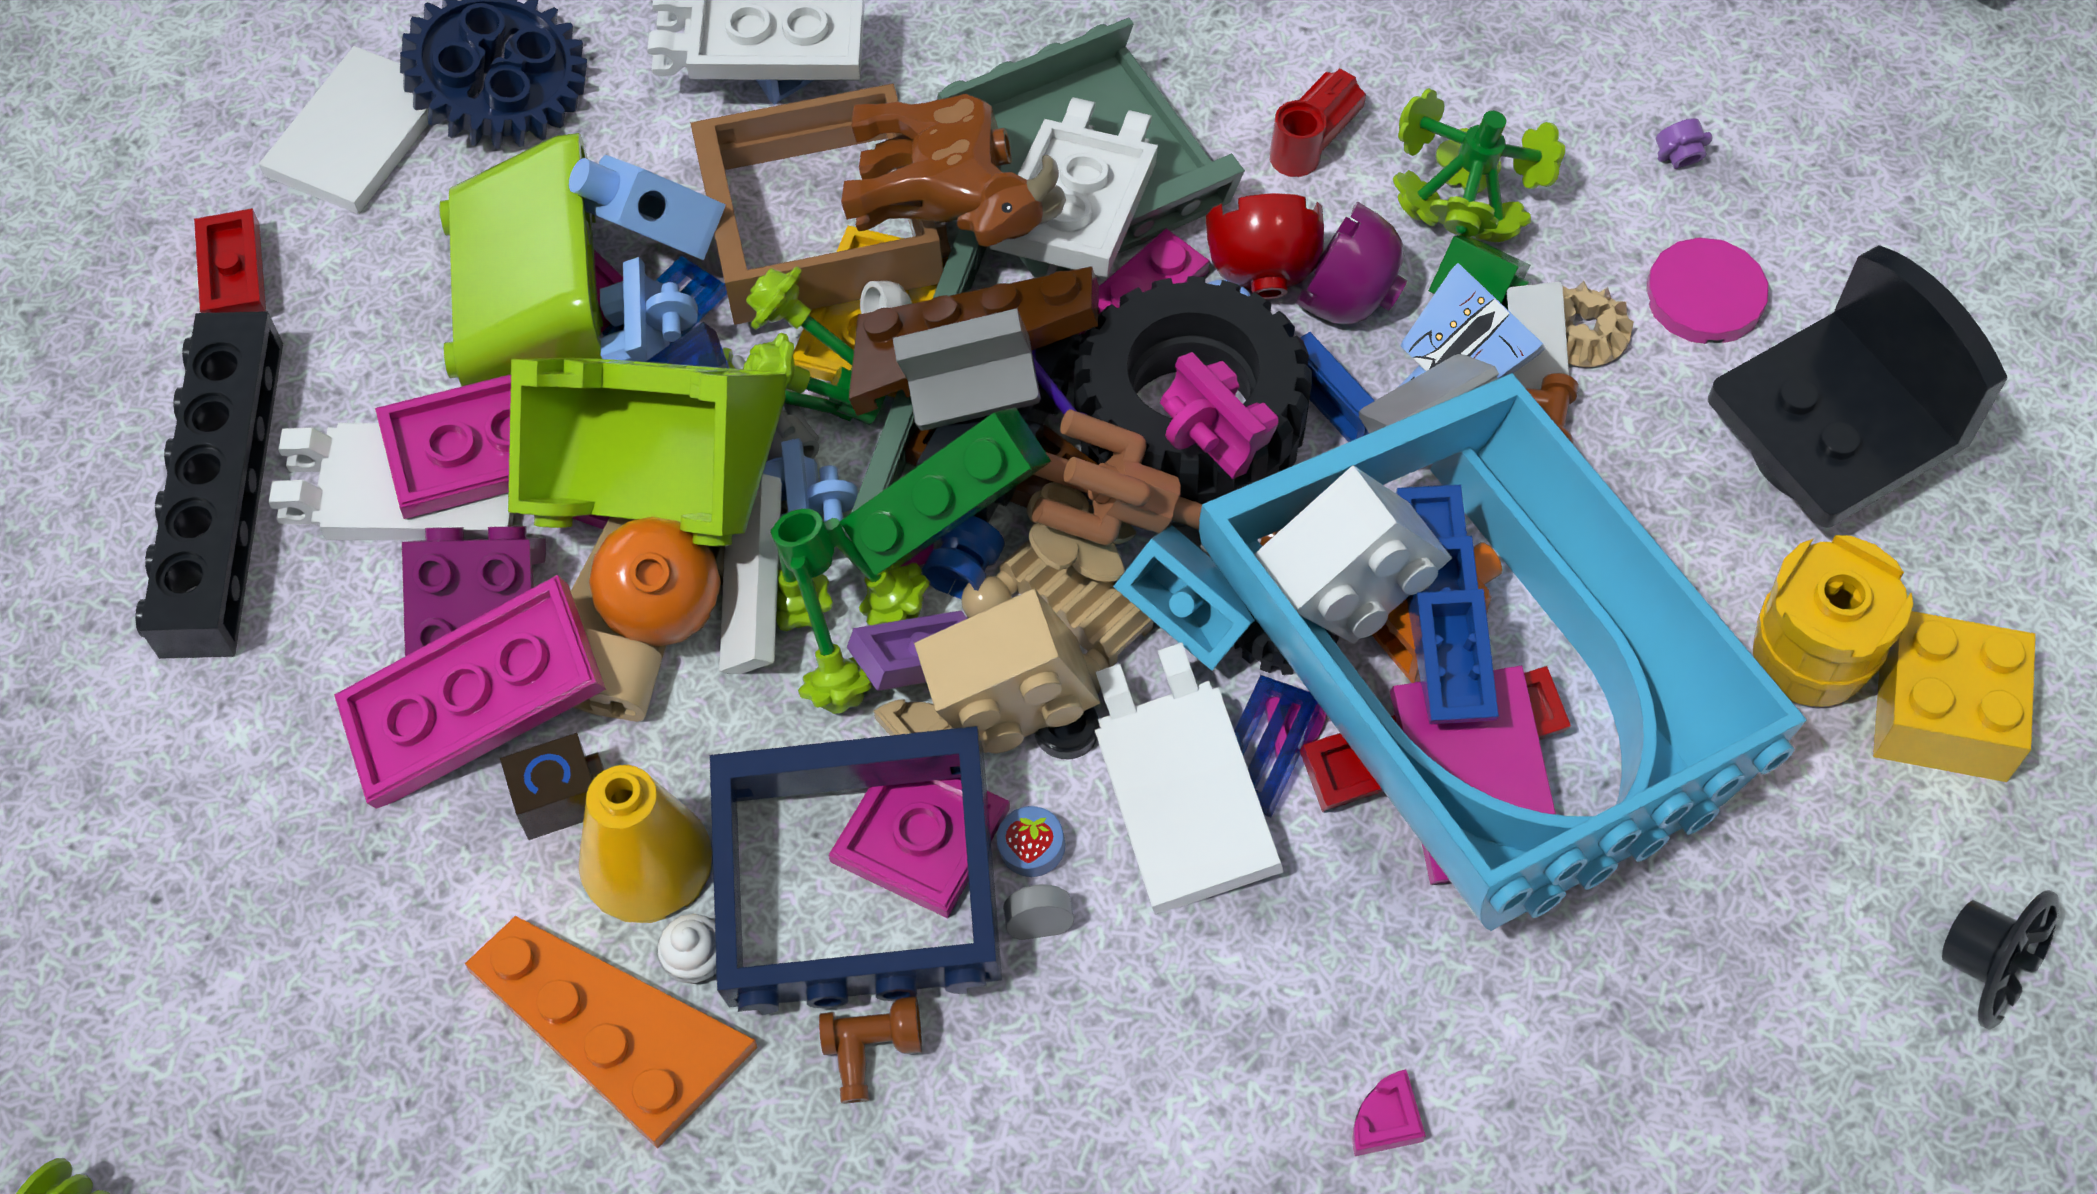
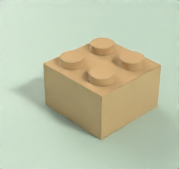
[914,588,1100,753]

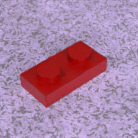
[194,208,266,313]

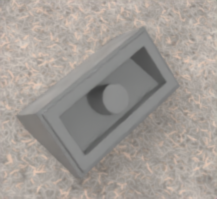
[1359,354,1499,433]

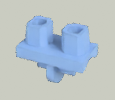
[600,257,698,364]
[763,438,858,522]

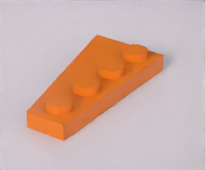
[464,916,758,1149]

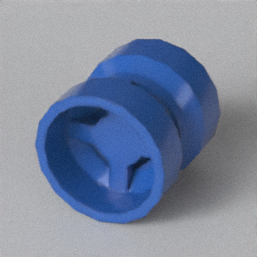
[922,516,1005,599]

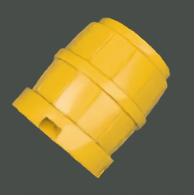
[1752,535,1913,707]

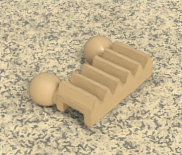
[961,540,1153,695]

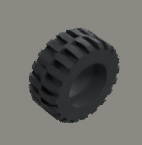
[1074,276,1312,504]

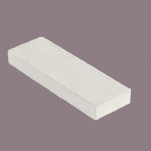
[719,474,782,674]

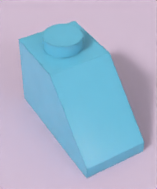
[1113,525,1254,671]

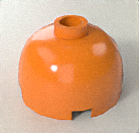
[589,517,721,647]

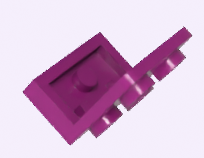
[402,526,546,656]

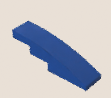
[1395,484,1499,724]

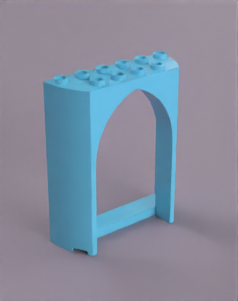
[1199,373,1807,931]

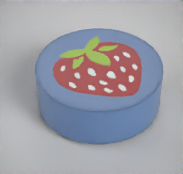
[997,806,1066,877]

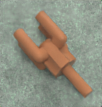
[1032,409,1202,545]

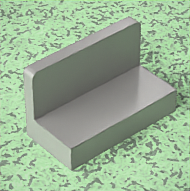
[893,308,1041,431]

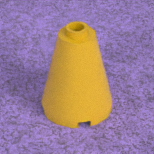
[579,765,713,923]

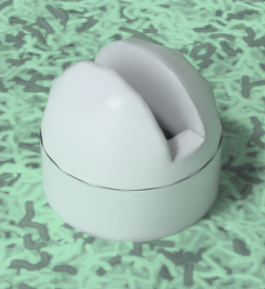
[860,281,912,314]

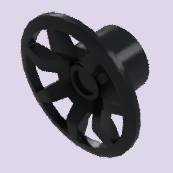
[1942,890,2059,1029]

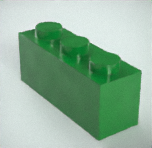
[840,407,1052,576]

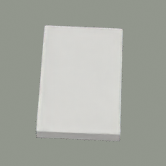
[259,46,429,214]

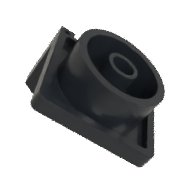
[1708,245,2007,528]

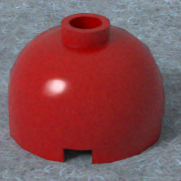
[1206,193,1324,299]

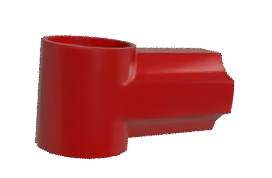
[1270,68,1366,177]

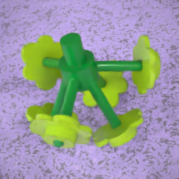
[1393,88,1565,242]

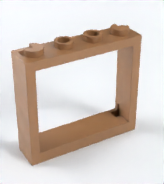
[690,83,951,325]

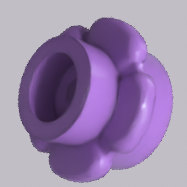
[1655,118,1713,169]

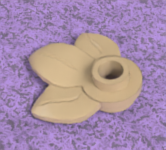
[1027,482,1136,582]

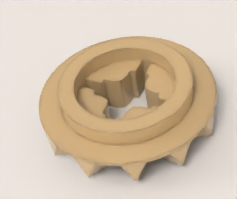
[1562,281,1634,367]

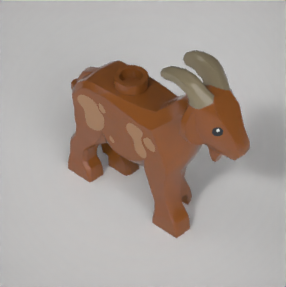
[841,94,1066,247]

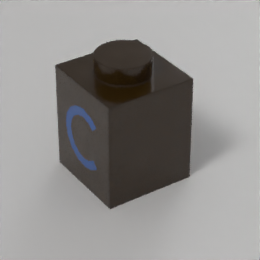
[500,733,605,841]

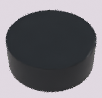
[1034,707,1099,760]

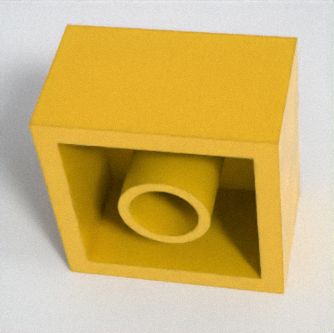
[1873,611,2035,782]

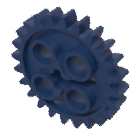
[400,0,587,149]

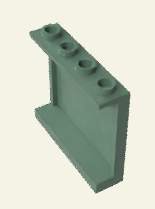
[936,17,1245,278]

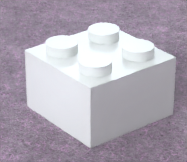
[1254,465,1452,644]

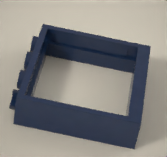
[709,726,1002,1015]

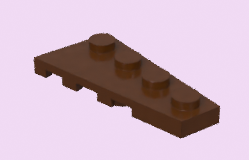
[849,266,1099,416]

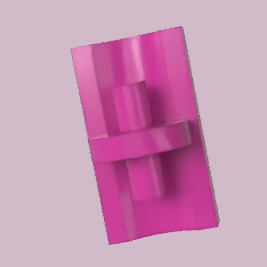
[1160,352,1279,479]

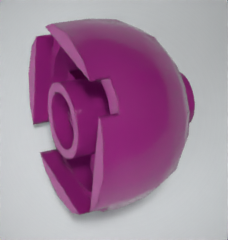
[1296,202,1407,324]

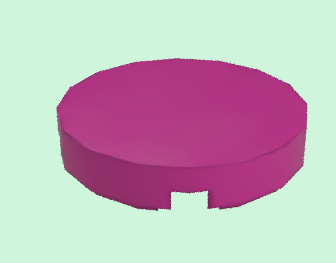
[1646,237,1768,344]

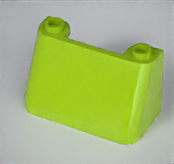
[439,133,603,386]
[508,358,786,546]

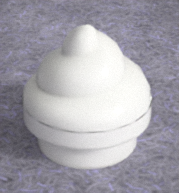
[657,914,716,983]

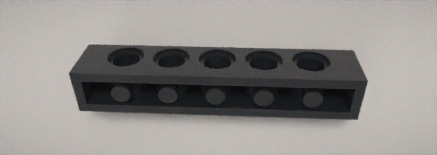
[135,311,283,659]

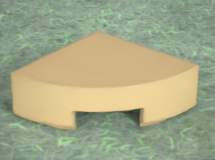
[874,699,954,735]

